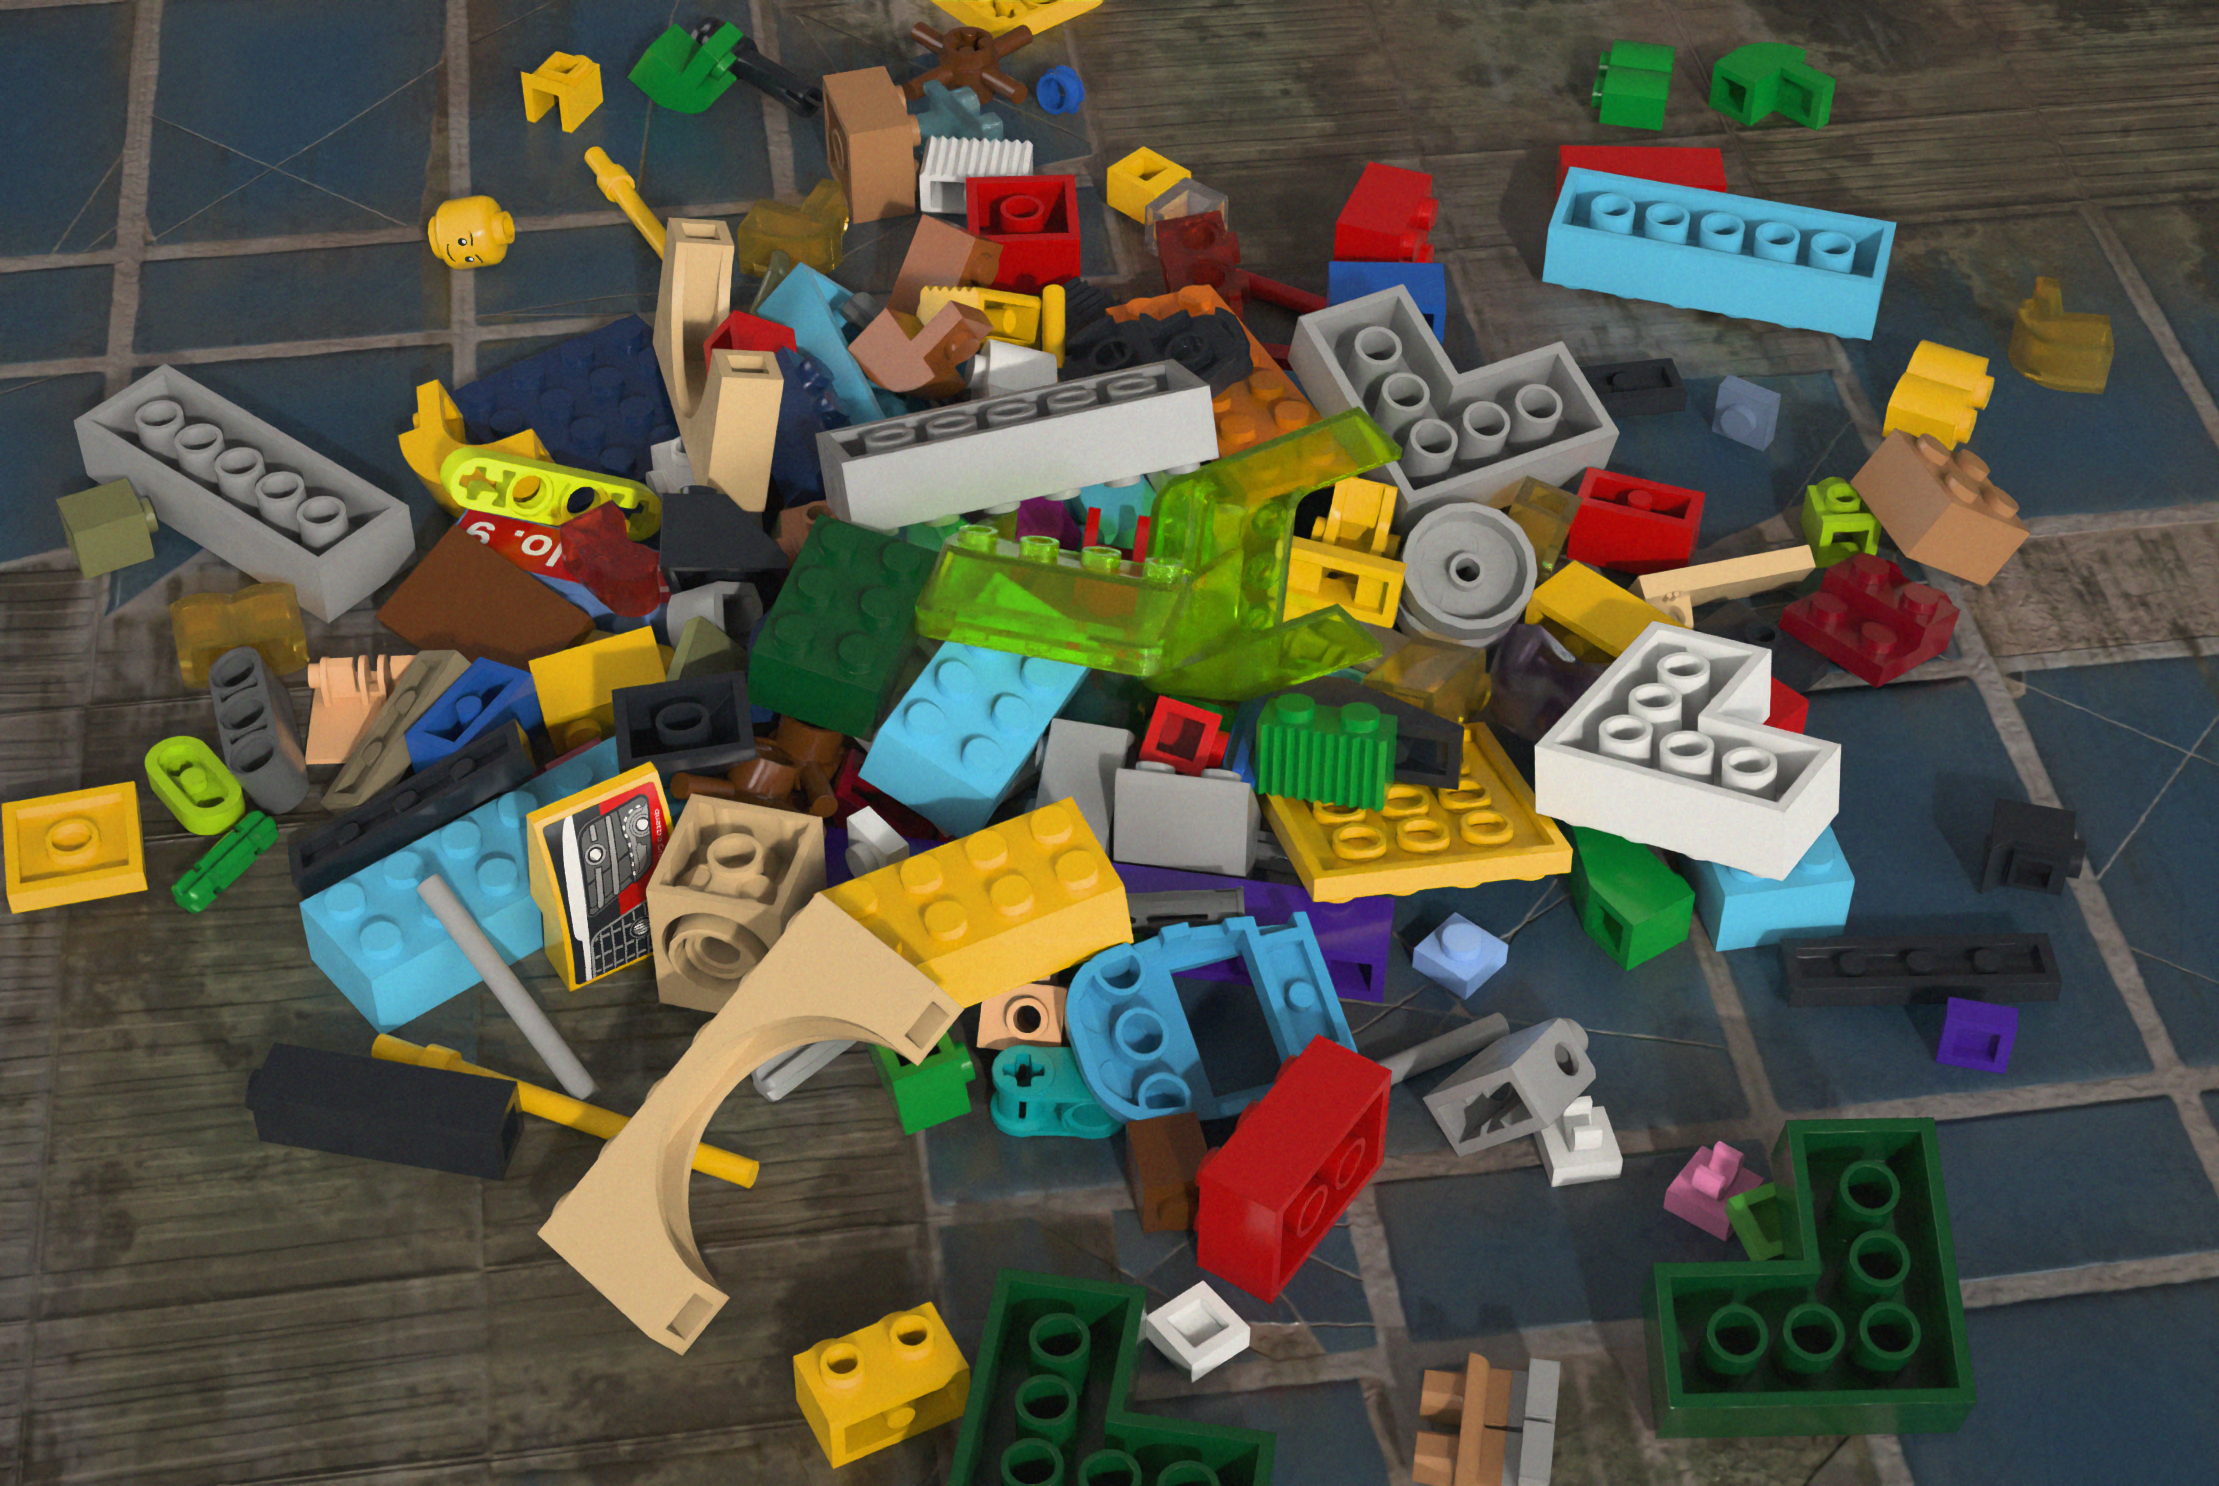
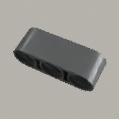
[208,647,310,815]

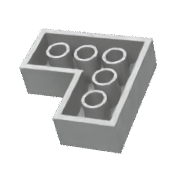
[1287,284,1620,542]

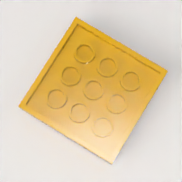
[1253,722,1573,903]

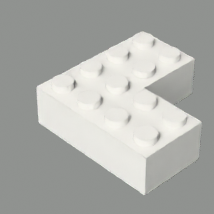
[1535,621,1841,881]

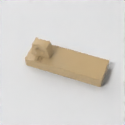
[1627,545,1816,630]

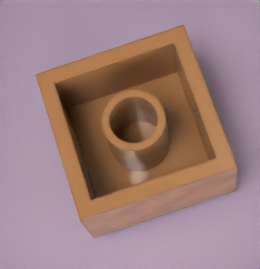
[822,65,921,224]
[1850,428,2031,587]

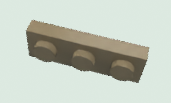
[320,650,472,818]

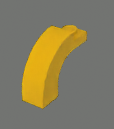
[398,379,556,520]

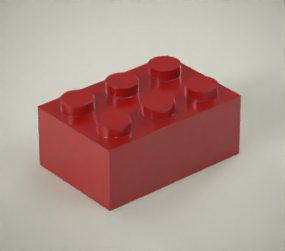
[1193,1034,1392,1305]

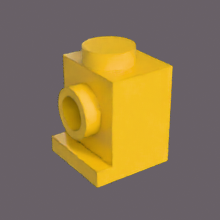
[1106,146,1191,239]

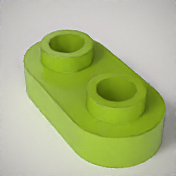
[145,736,246,835]

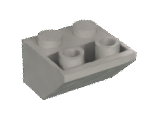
[1114,761,1261,880]

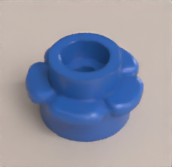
[1036,65,1085,115]

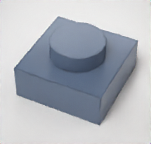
[1712,374,1781,451]

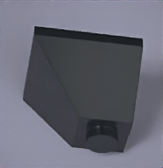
[659,485,792,603]
[611,670,757,790]

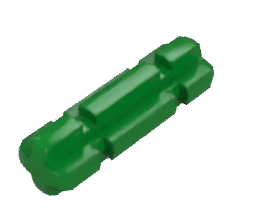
[171,810,279,914]

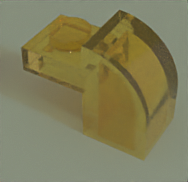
[737,178,849,278]
[2008,276,2114,394]
[1508,475,1583,582]

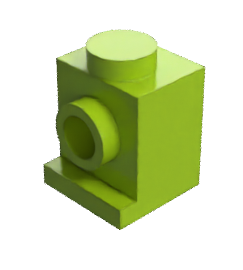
[1800,477,1882,568]

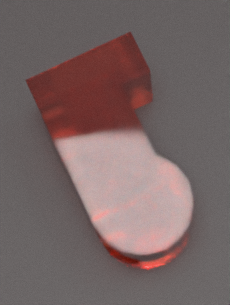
[558,500,661,618]

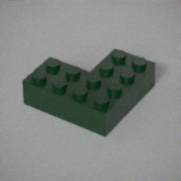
[1640,1117,1978,1439]
[947,1267,1277,1486]

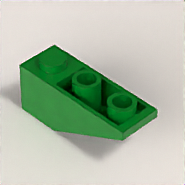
[1552,817,1696,972]

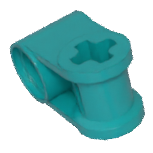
[990,1044,1124,1139]

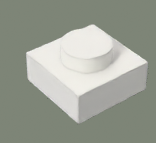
[845,806,909,878]
[1146,1280,1250,1383]

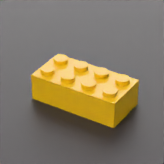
[813,796,1134,1008]

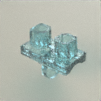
[915,79,1004,155]

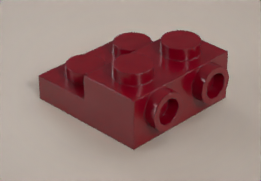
[1778,551,1960,688]

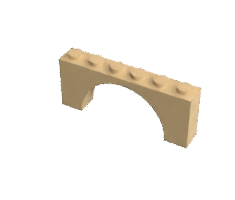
[652,217,784,512]
[537,891,964,1356]

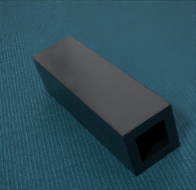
[245,1042,525,1181]

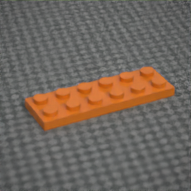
[1105,284,1358,508]

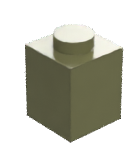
[56,478,159,580]

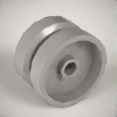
[1395,502,1538,659]

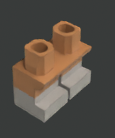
[1411,1352,1561,1486]

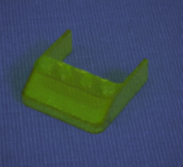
[1129,406,1402,702]
[914,510,1244,676]

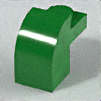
[627,21,744,115]
[1708,42,1836,131]

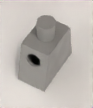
[1423,1017,1596,1158]

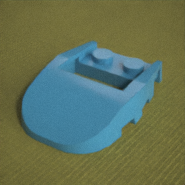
[1064,911,1358,1126]

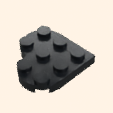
[1057,307,1254,399]

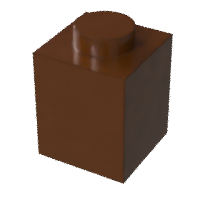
[1125,1111,1208,1234]

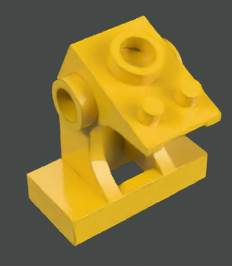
[1271,473,1408,629]

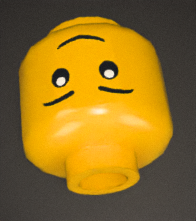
[428,195,515,270]

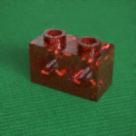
[1155,210,1251,323]

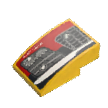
[526,761,674,992]

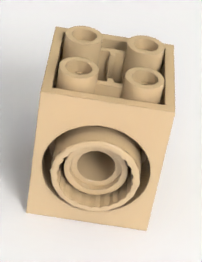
[646,793,827,1014]

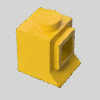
[521,51,603,133]

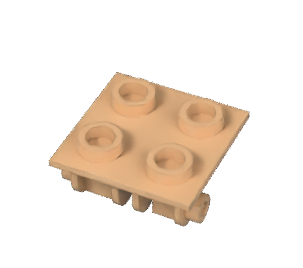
[305,653,418,765]

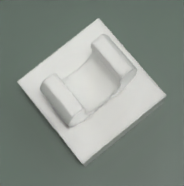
[1533,1096,1623,1187]

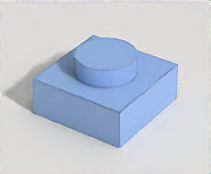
[1412,912,1508,1000]

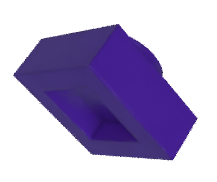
[1935,997,2019,1074]

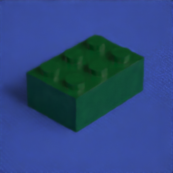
[747,514,942,743]

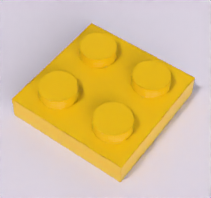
[1,781,148,914]

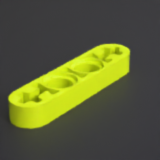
[440,447,662,541]

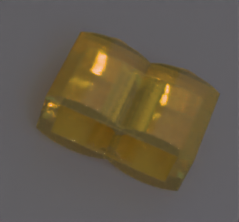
[169,582,309,688]

